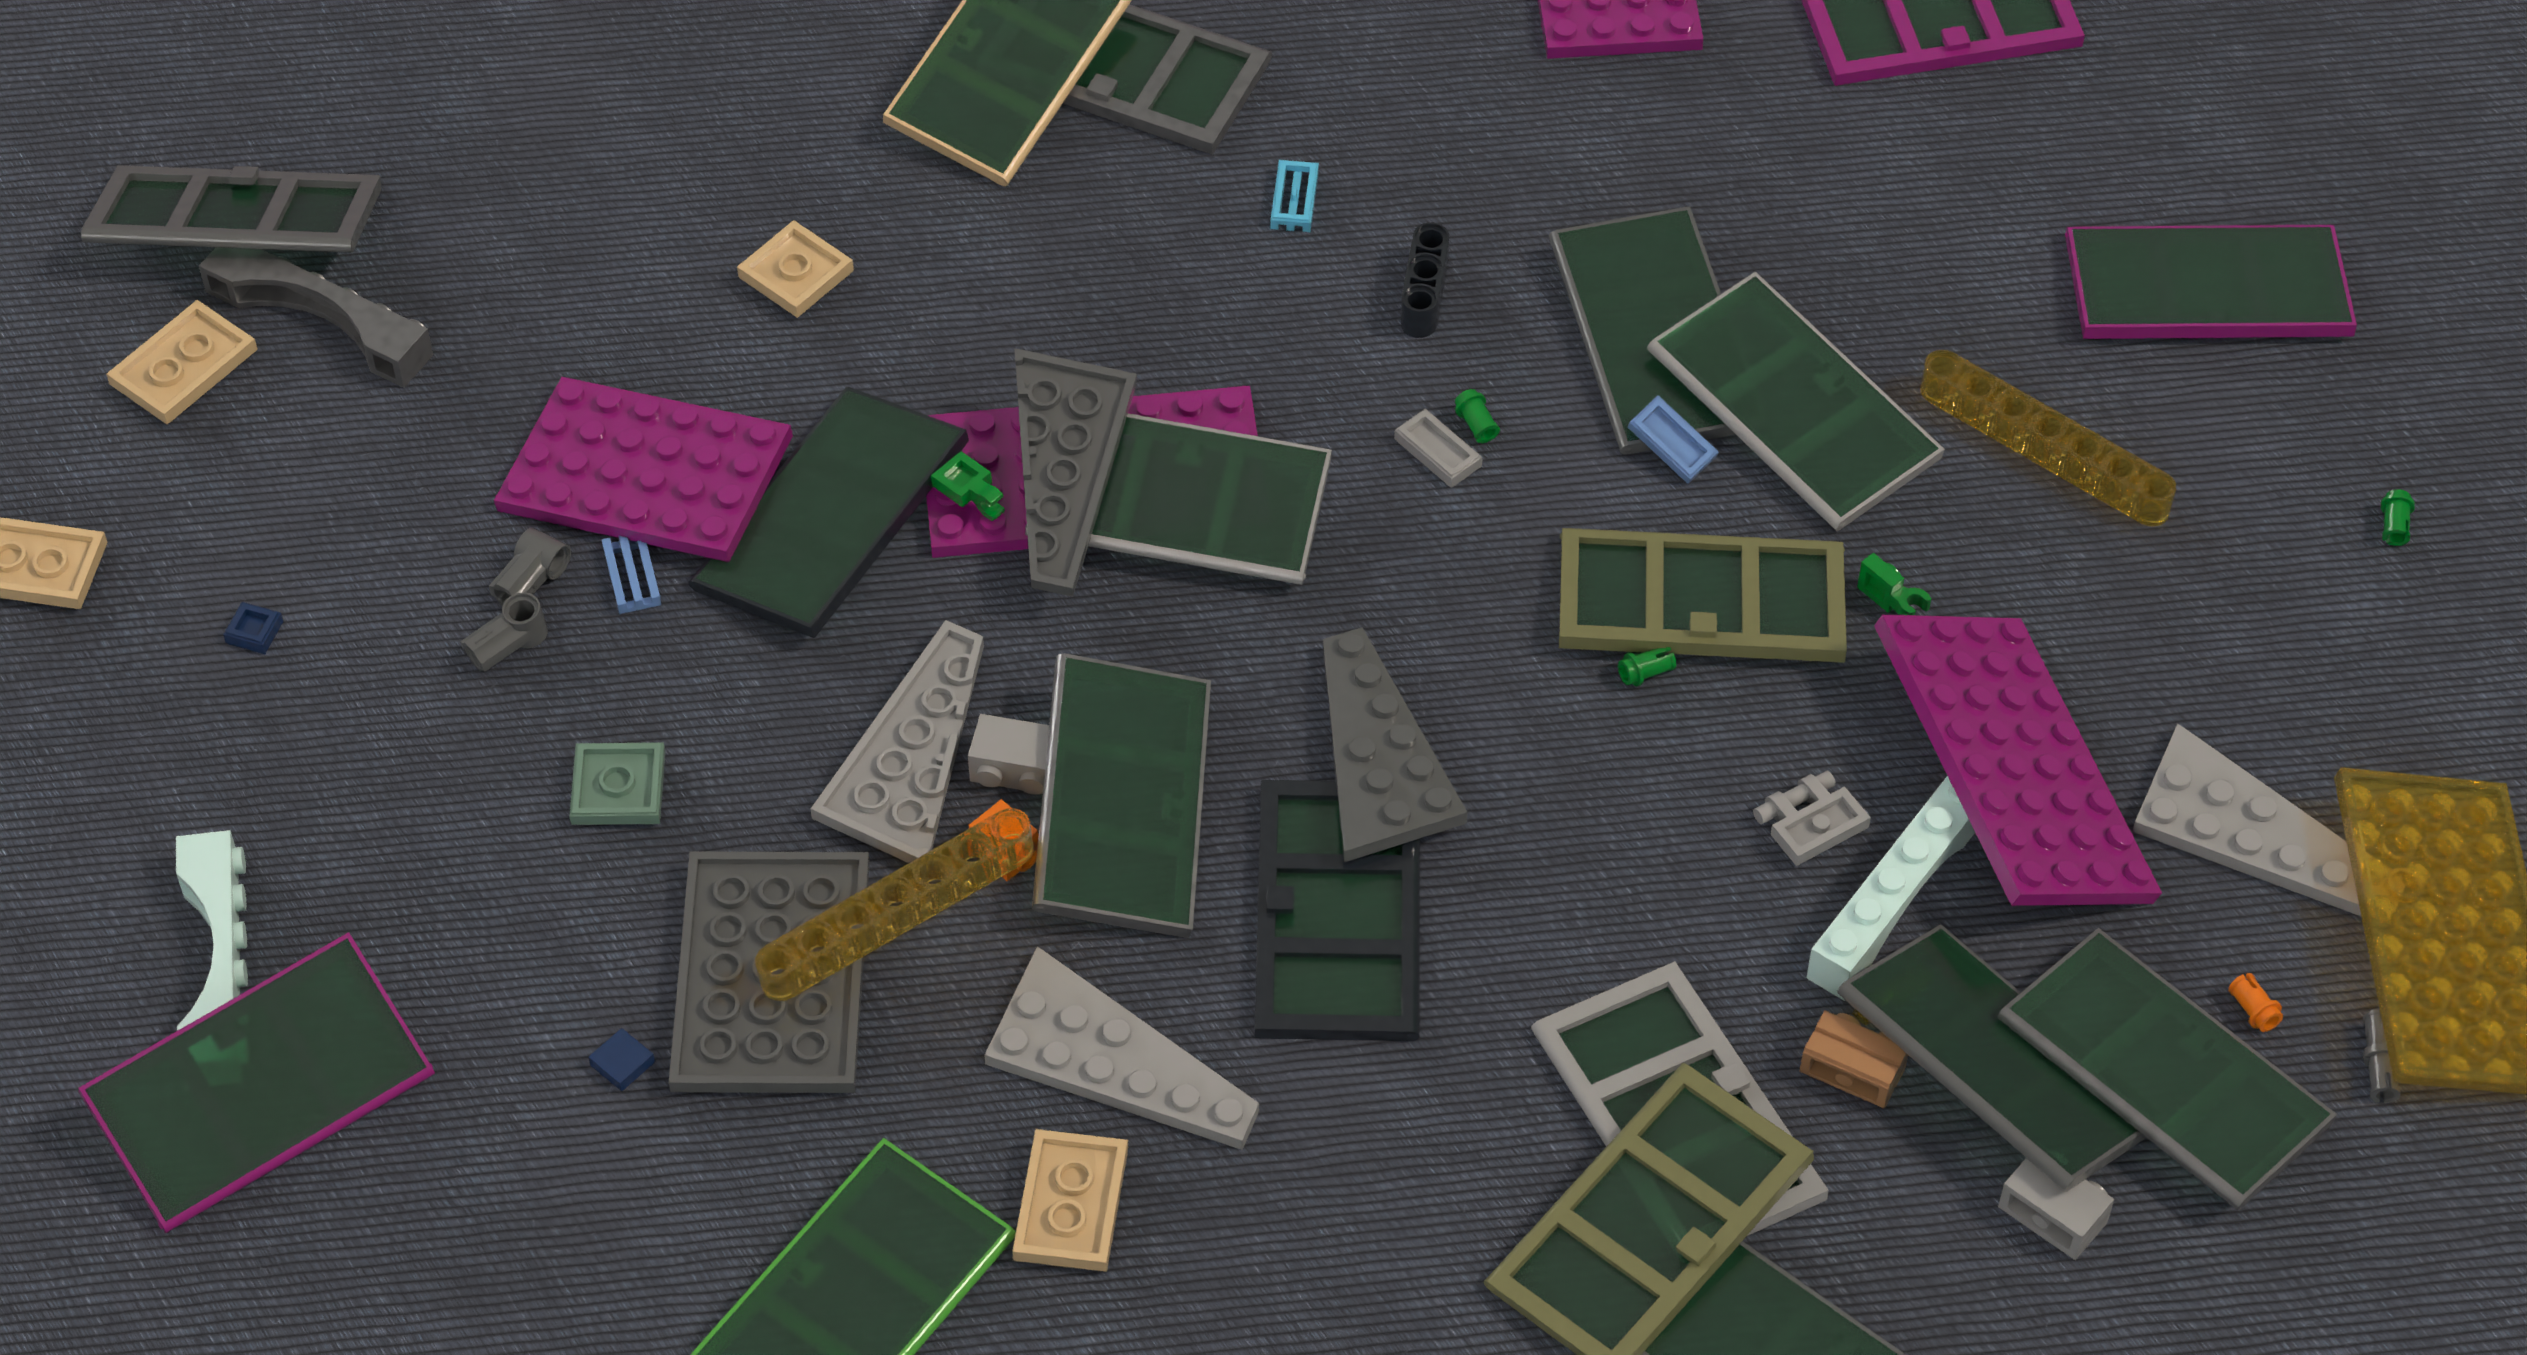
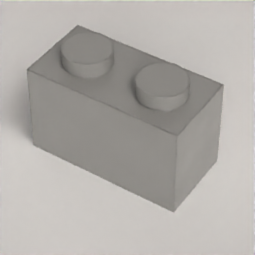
[968,714,1067,795]
[1998,1151,2114,1260]

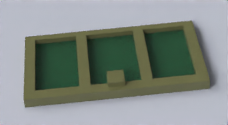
[1559,528,1847,663]
[1483,1063,1814,1355]

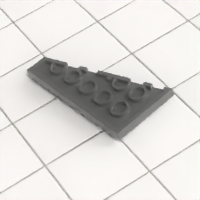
[1014,348,1137,597]
[1323,627,1468,862]

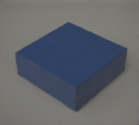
[223,602,284,654]
[588,1028,655,1091]

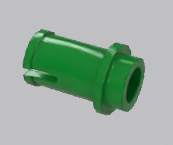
[1455,389,1500,444]
[2381,489,2415,546]
[1618,647,1676,687]

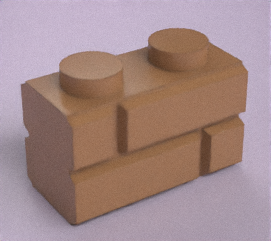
[1799,1011,1908,1108]

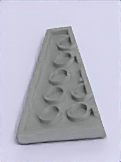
[811,620,984,871]
[2132,724,2405,927]
[984,946,1259,1150]

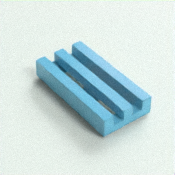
[1270,160,1319,232]

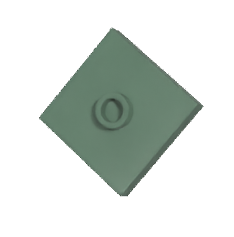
[569,742,666,825]

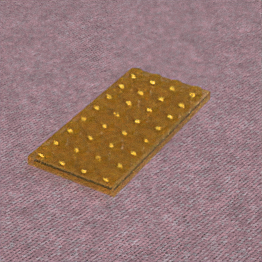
[2334,767,2527,1094]

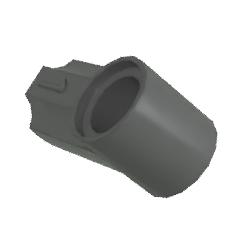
[489,527,571,606]
[460,592,548,672]

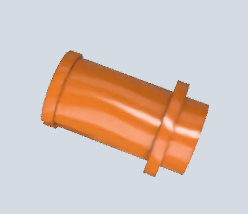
[2228,973,2283,1032]

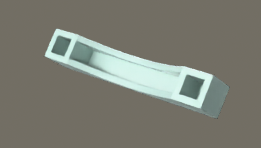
[1806,776,1975,1001]
[176,830,249,1089]

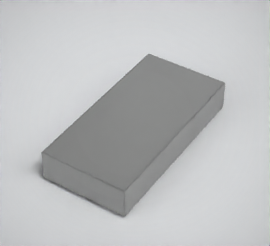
[1394,409,1482,488]

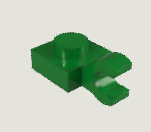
[931,451,1005,521]
[1857,553,1931,615]

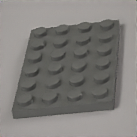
[669,851,870,1093]

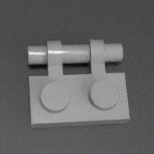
[1753,771,1871,866]

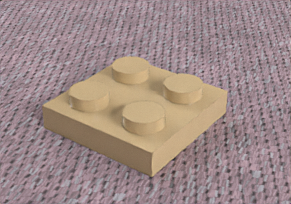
[737,220,854,318]

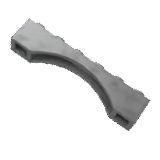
[199,247,433,388]

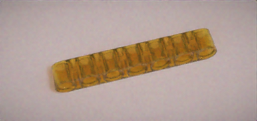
[1920,350,2176,526]
[755,808,1034,1001]

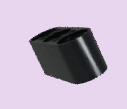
[1401,222,1450,338]

